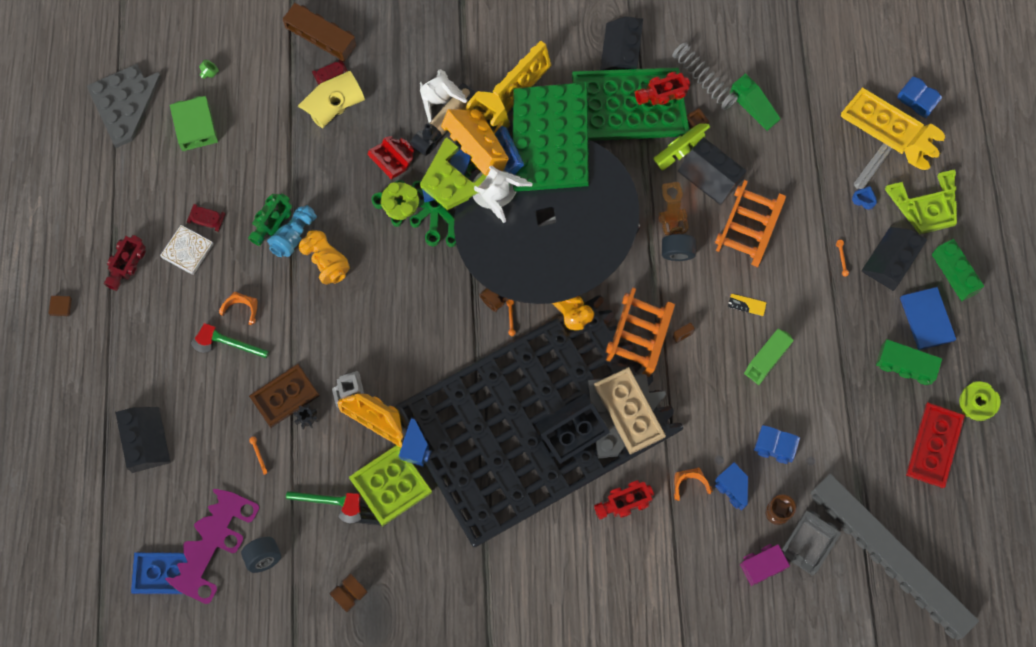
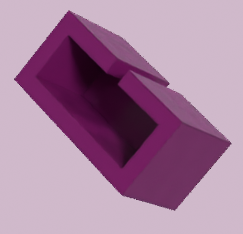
[740,544,790,586]

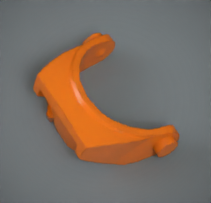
[219,292,258,325]
[674,468,713,501]

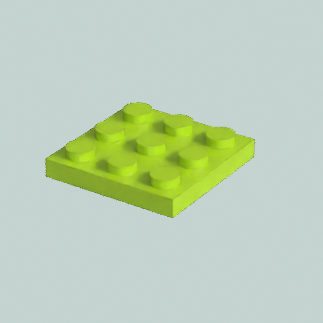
[349,445,432,527]

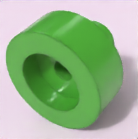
[199,59,219,79]

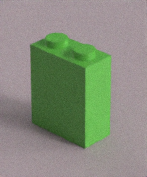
[170,96,218,151]
[744,328,794,385]

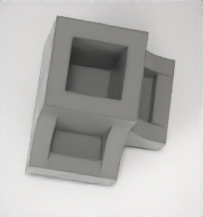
[332,371,364,408]

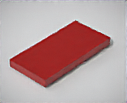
[906,402,965,488]

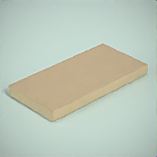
[594,367,666,454]

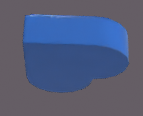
[852,186,877,210]

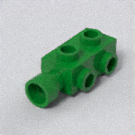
[248,193,292,246]

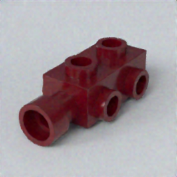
[103,235,146,291]

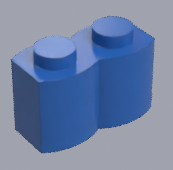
[897,76,942,118]
[754,425,800,464]

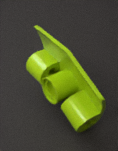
[653,124,710,171]

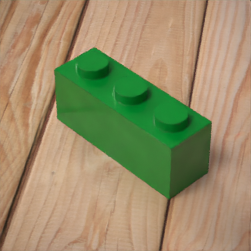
[932,239,984,302]
[876,339,942,385]

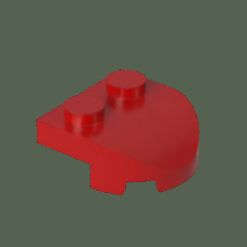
[367,136,414,180]

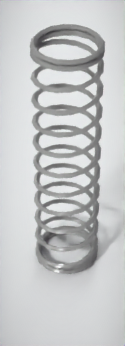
[672,42,738,110]

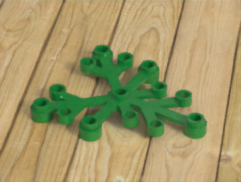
[371,163,477,247]

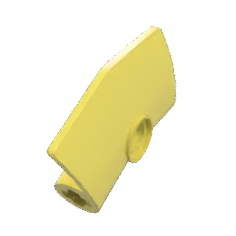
[298,71,365,128]

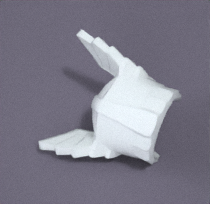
[420,69,467,123]
[474,166,533,223]

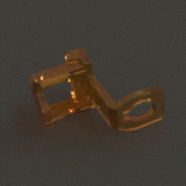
[658,182,689,235]

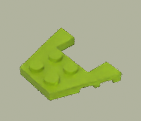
[420,137,487,210]
[885,169,957,234]

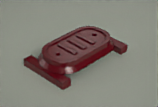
[312,59,348,85]
[187,204,226,232]

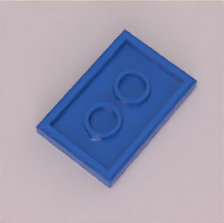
[900,287,956,350]
[131,552,188,594]

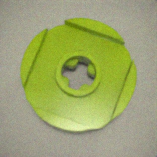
[381,182,419,220]
[959,381,1001,421]

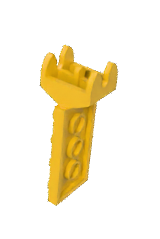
[466,41,551,133]
[841,87,945,170]

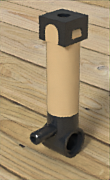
[410,83,476,156]

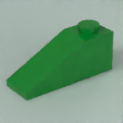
[730,73,781,131]

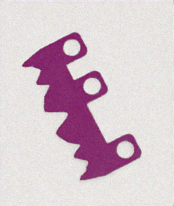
[165,489,259,604]

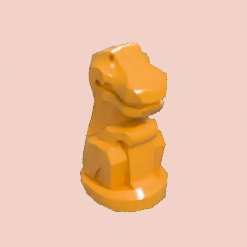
[298,230,350,285]
[552,296,594,330]

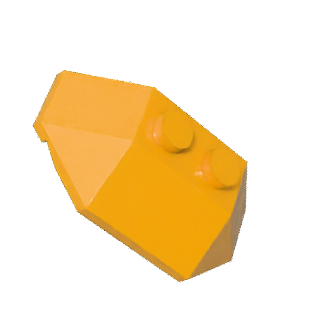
[337,394,404,447]

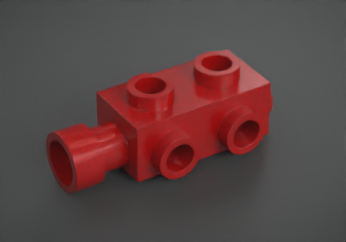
[635,72,690,105]
[594,480,654,520]

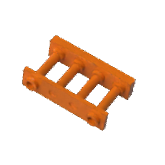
[715,180,786,267]
[606,288,675,377]

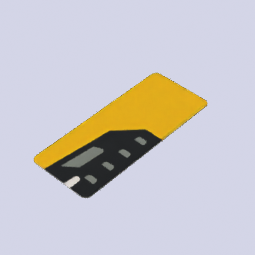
[728,294,766,316]

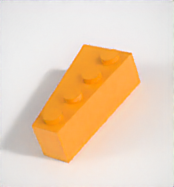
[441,109,509,176]

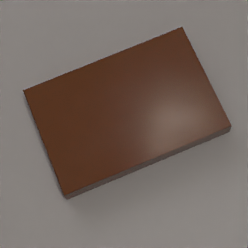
[249,364,320,428]

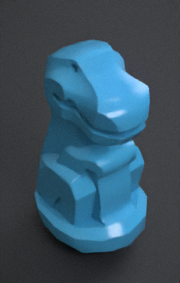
[267,205,317,257]

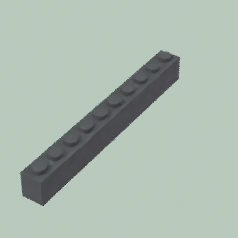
[810,474,979,640]

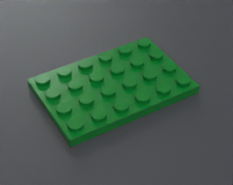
[572,68,689,141]
[513,82,589,192]

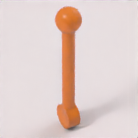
[836,240,849,277]
[506,299,516,336]
[249,437,268,475]

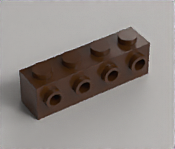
[283,3,356,62]

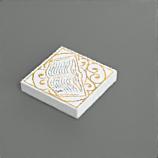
[160,225,214,275]

